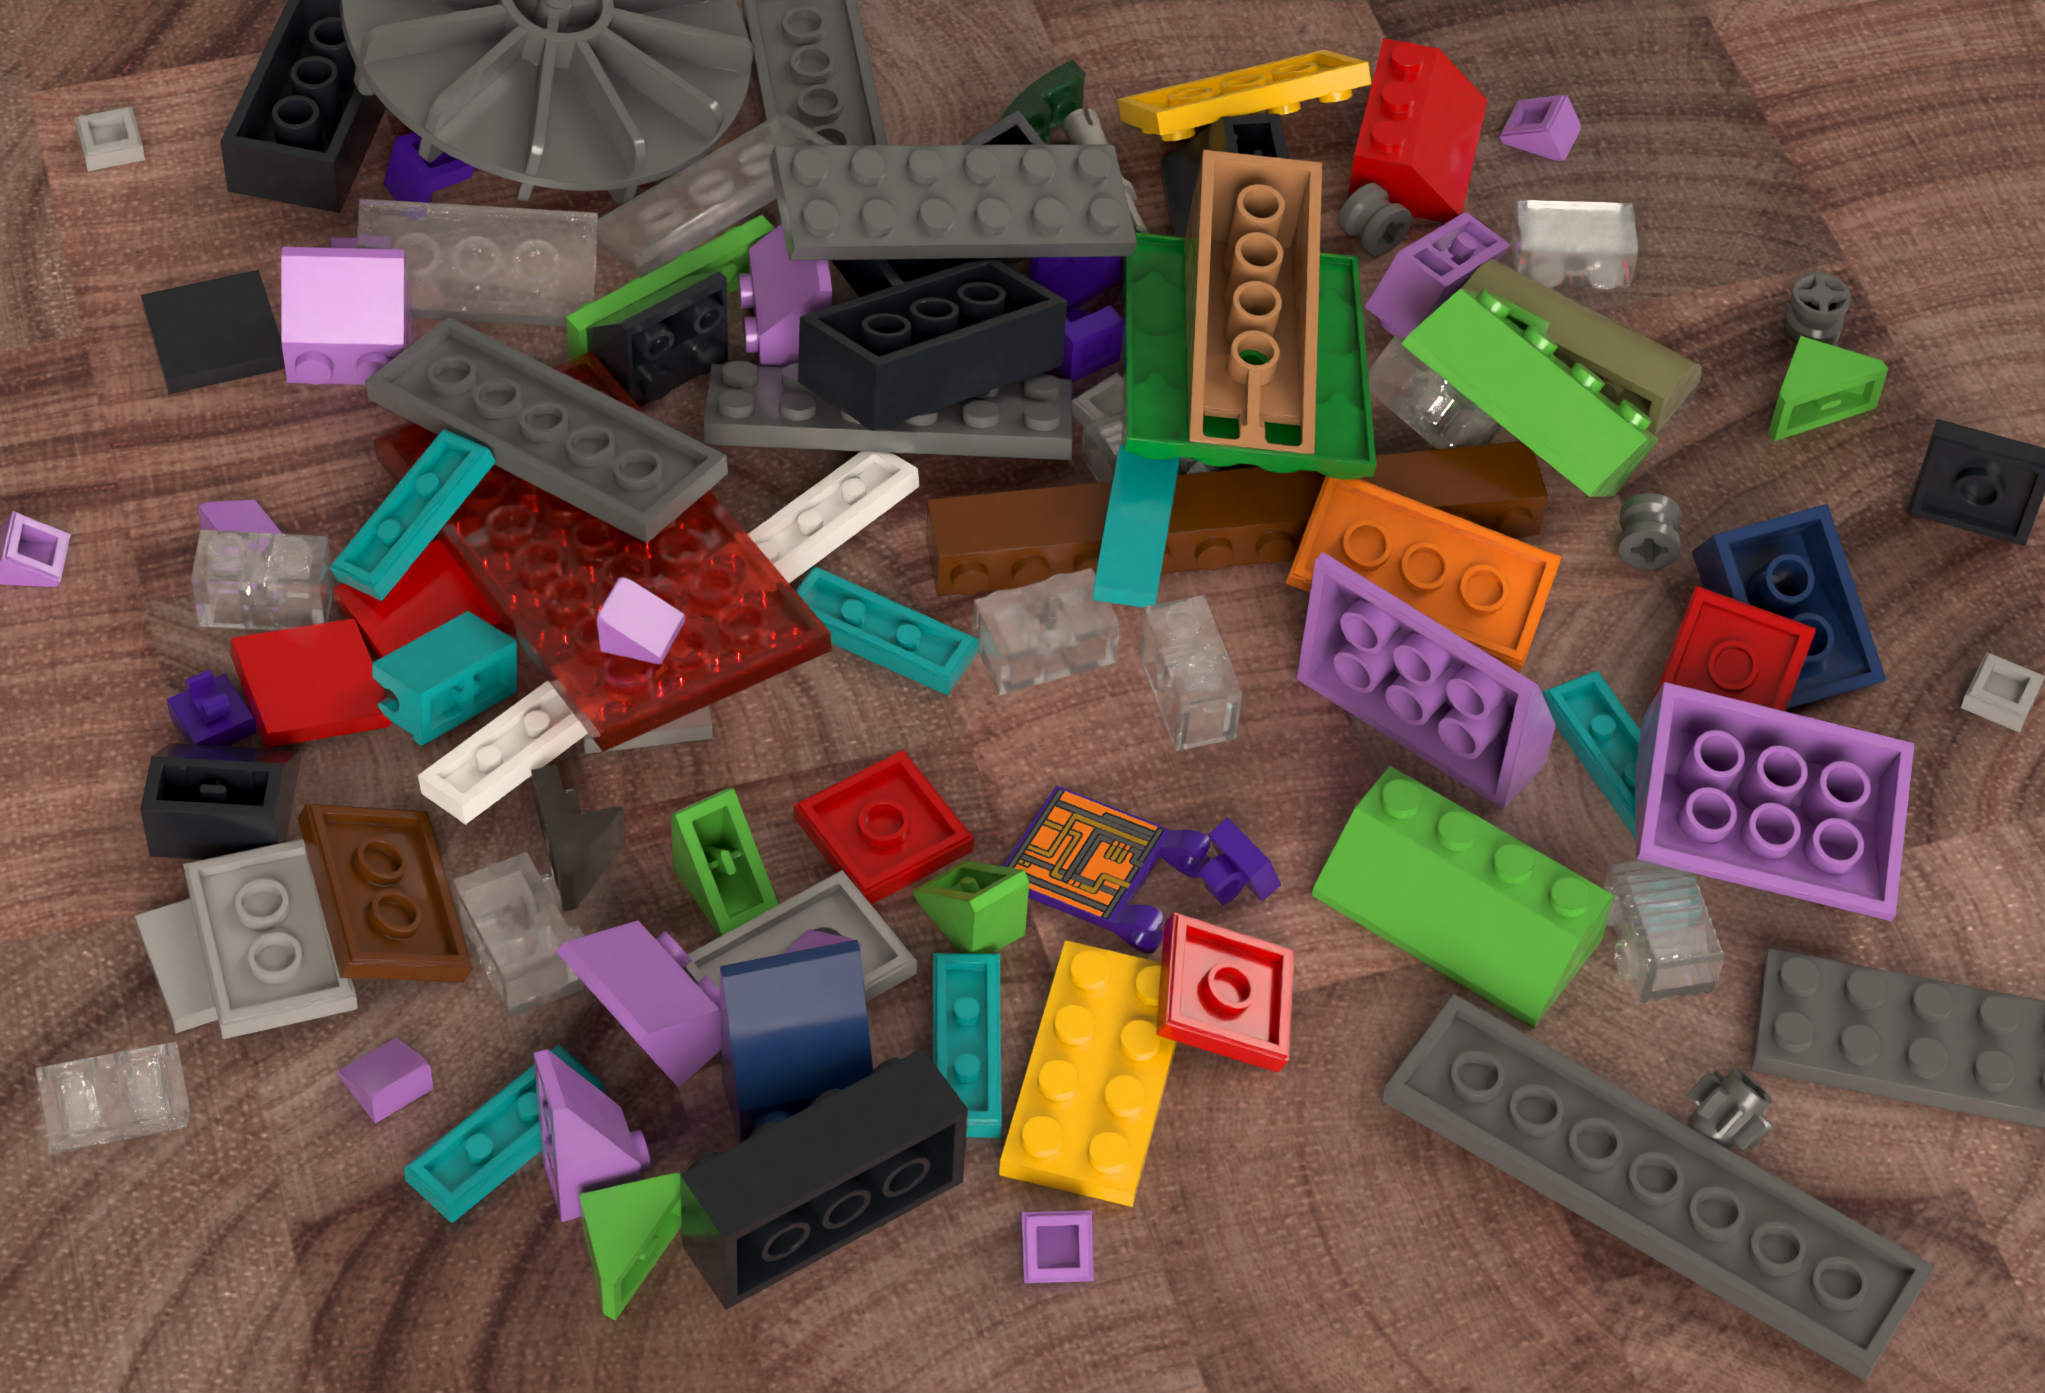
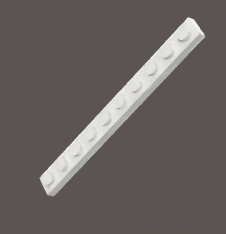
[418,451,919,825]

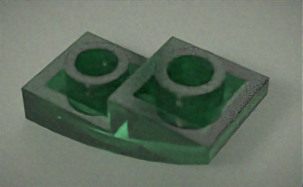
[998,60,1085,145]

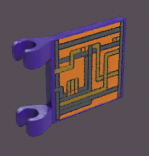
[1003,785,1210,954]

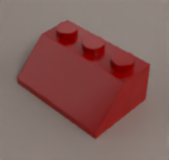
[1347,38,1487,223]

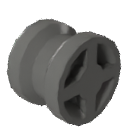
[1338,183,1412,257]
[1784,272,1851,344]
[1618,493,1682,570]

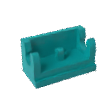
[372,611,517,746]

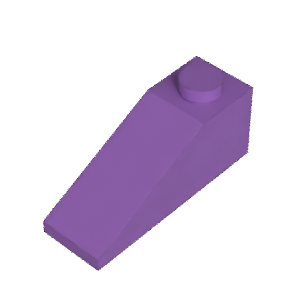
[1365,212,1511,338]
[533,1049,651,1222]

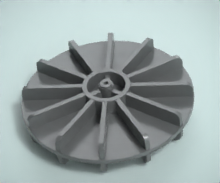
[340,0,754,204]

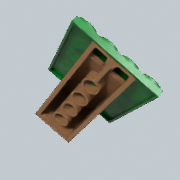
[1123,150,1376,480]

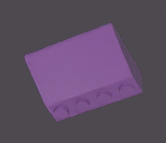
[1297,552,1556,810]
[1635,682,1915,921]

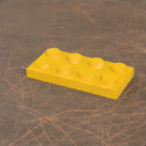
[1117,50,1371,141]
[999,940,1177,1207]

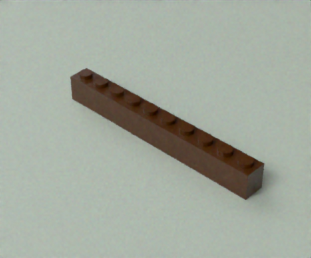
[926,441,1548,596]

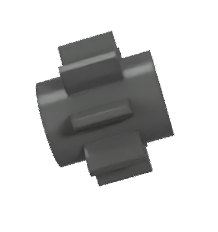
[1687,1068,1774,1151]

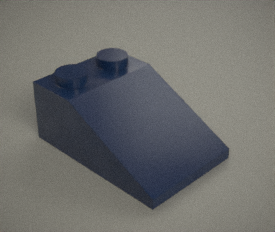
[1692,504,1887,710]
[720,939,873,1143]

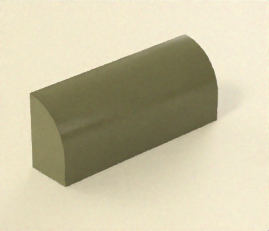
[1460,259,1702,436]

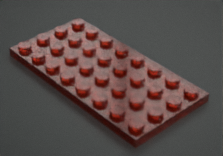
[374,352,832,752]

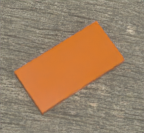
[1285,476,1562,673]

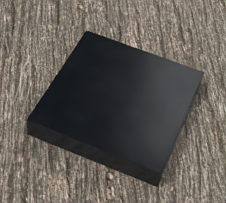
[141,270,285,395]
[1907,419,2045,546]

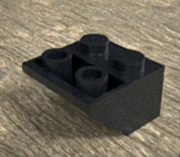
[1160,114,1289,238]
[586,271,728,409]
[140,743,301,860]

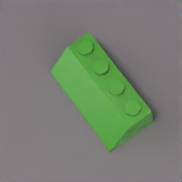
[1401,288,1659,497]
[1312,766,1614,1028]

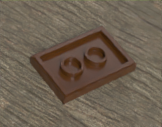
[298,804,473,982]

